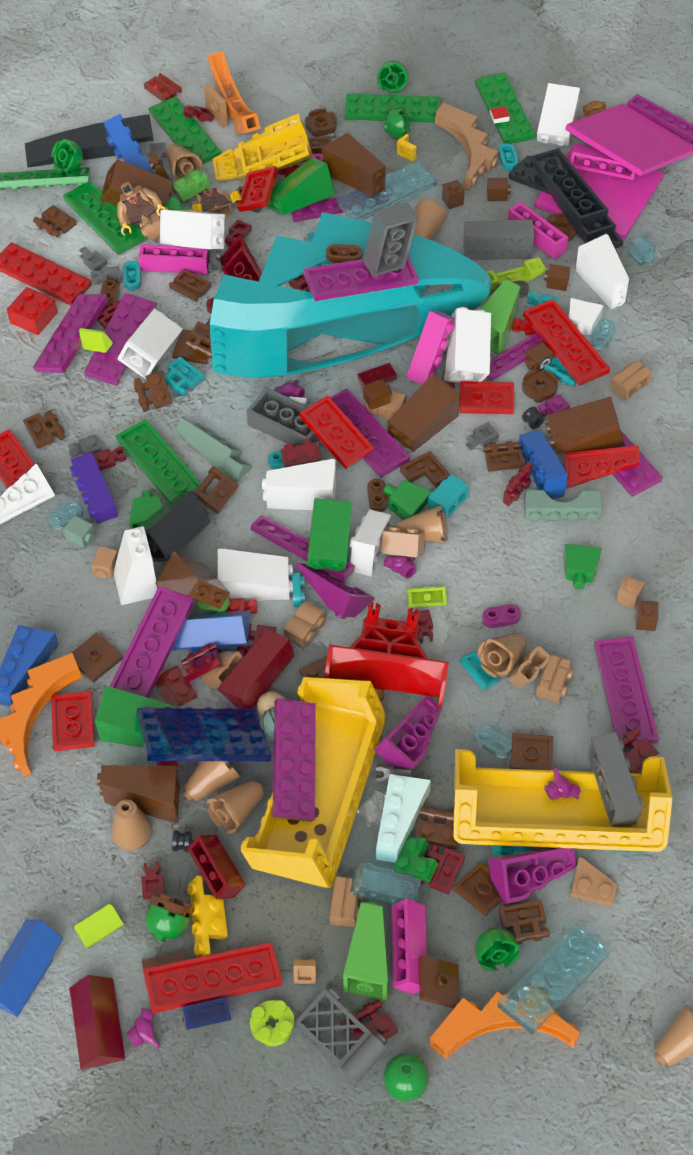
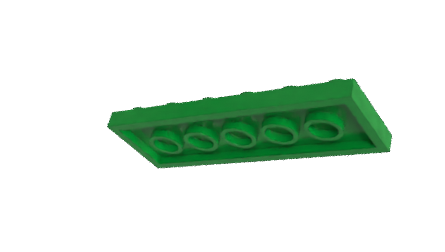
[475,73,535,144]
[344,93,441,123]
[148,96,222,164]
[0,167,91,190]
[63,181,146,255]
[115,419,206,503]

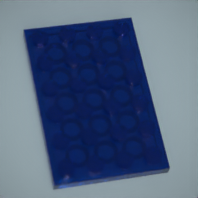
[136,707,272,762]

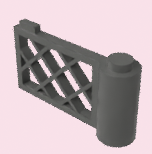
[294,989,388,1083]

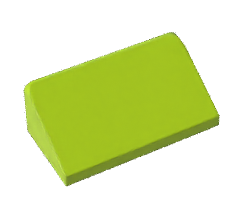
[79,328,113,353]
[406,586,447,608]
[74,903,124,949]

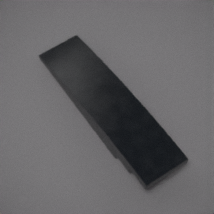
[25,114,154,168]
[530,148,624,249]

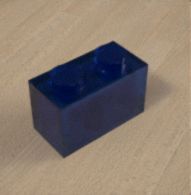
[181,997,231,1030]

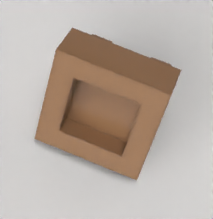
[293,959,316,984]

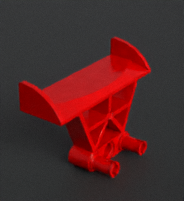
[324,602,449,707]

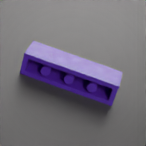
[69,452,118,524]

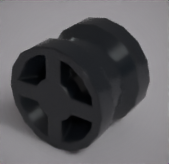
[522,406,545,430]
[172,830,192,852]

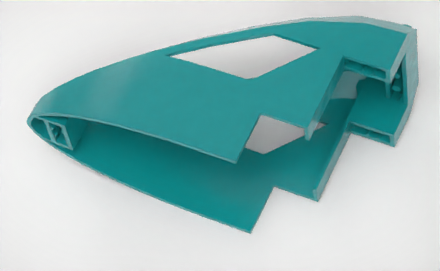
[210,212,492,378]

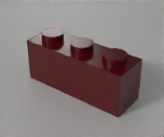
[187,835,246,899]

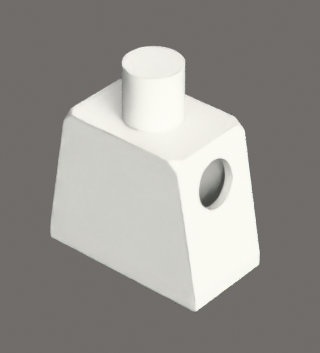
[569,298,603,335]

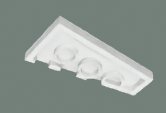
[0,464,55,525]

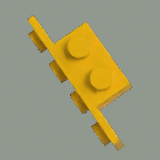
[188,875,228,958]

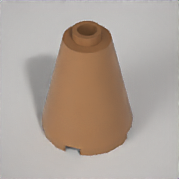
[166,144,203,179]
[414,200,448,240]
[397,506,448,544]
[477,633,527,677]
[182,746,240,802]
[207,780,264,834]
[110,800,152,851]
[653,1005,693,1067]

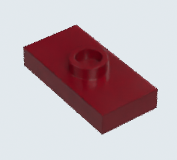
[357,363,397,386]

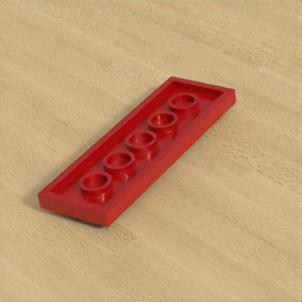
[0,242,92,306]
[523,299,610,386]
[143,942,283,1014]

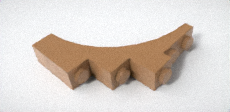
[435,102,499,191]

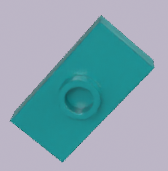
[459,651,500,691]

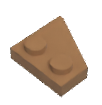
[570,857,617,907]

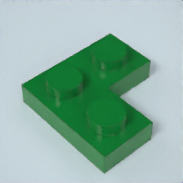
[391,836,438,882]

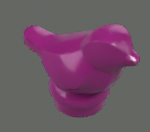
[274,380,305,398]
[383,555,417,579]
[544,766,581,801]
[126,1008,161,1049]

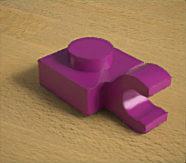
[538,394,570,417]

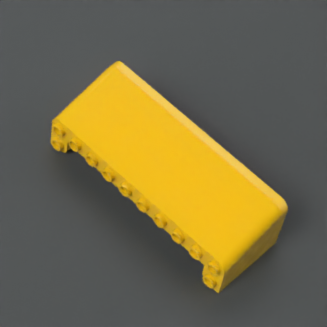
[241,677,386,888]
[454,749,672,852]

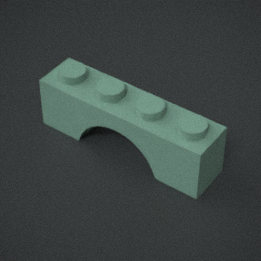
[524,490,602,521]

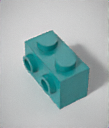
[428,474,469,519]

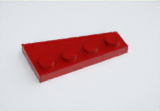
[565,445,640,488]

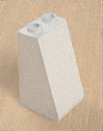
[537,83,580,146]
[160,210,225,249]
[576,234,629,309]
[444,307,491,383]
[118,308,183,379]
[262,459,336,510]
[113,526,157,605]
[218,549,293,601]

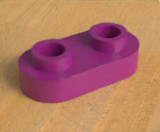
[482,604,521,628]

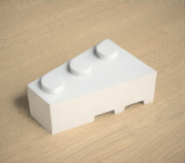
[349,509,391,576]

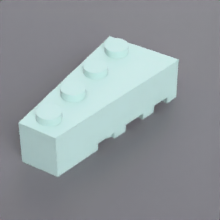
[376,774,431,863]

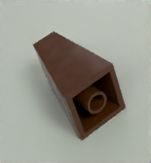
[322,133,386,198]
[100,159,173,210]
[388,374,460,452]
[545,396,625,454]
[155,551,230,609]
[97,765,180,823]

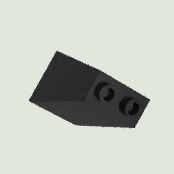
[137,491,211,561]

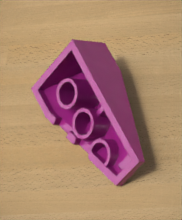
[296,563,374,619]
[374,695,441,769]
[488,848,576,904]

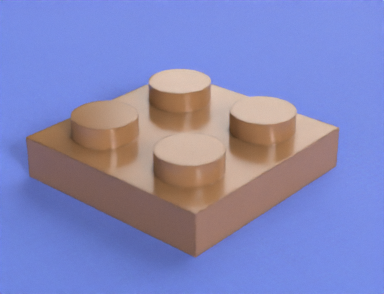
[204,84,228,128]

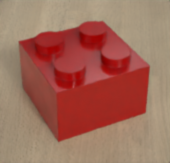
[7,287,58,335]

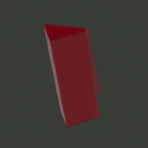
[220,235,262,282]
[217,629,295,716]
[69,975,126,1070]

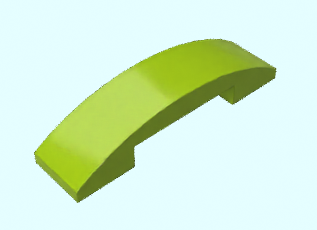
[486,257,546,289]

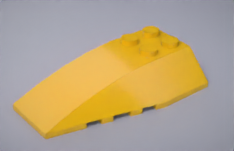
[212,113,313,181]

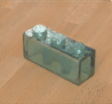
[350,862,421,905]

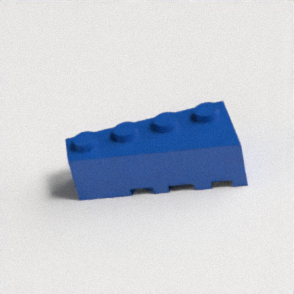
[104,113,155,174]
[519,430,567,499]
[0,625,59,706]

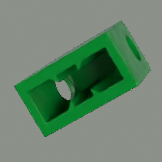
[383,481,431,520]
[129,490,162,529]
[563,544,602,589]

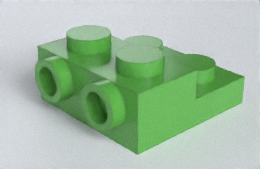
[171,169,211,202]

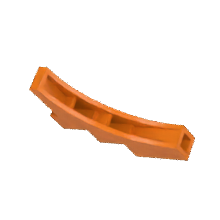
[207,51,261,133]
[0,653,82,777]
[429,985,581,1059]

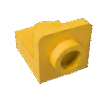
[396,134,417,162]

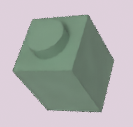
[63,515,95,549]

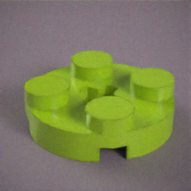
[250,1000,295,1046]

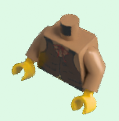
[117,182,168,236]
[192,187,241,217]

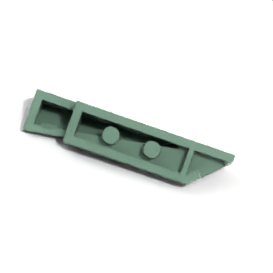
[176,417,252,483]

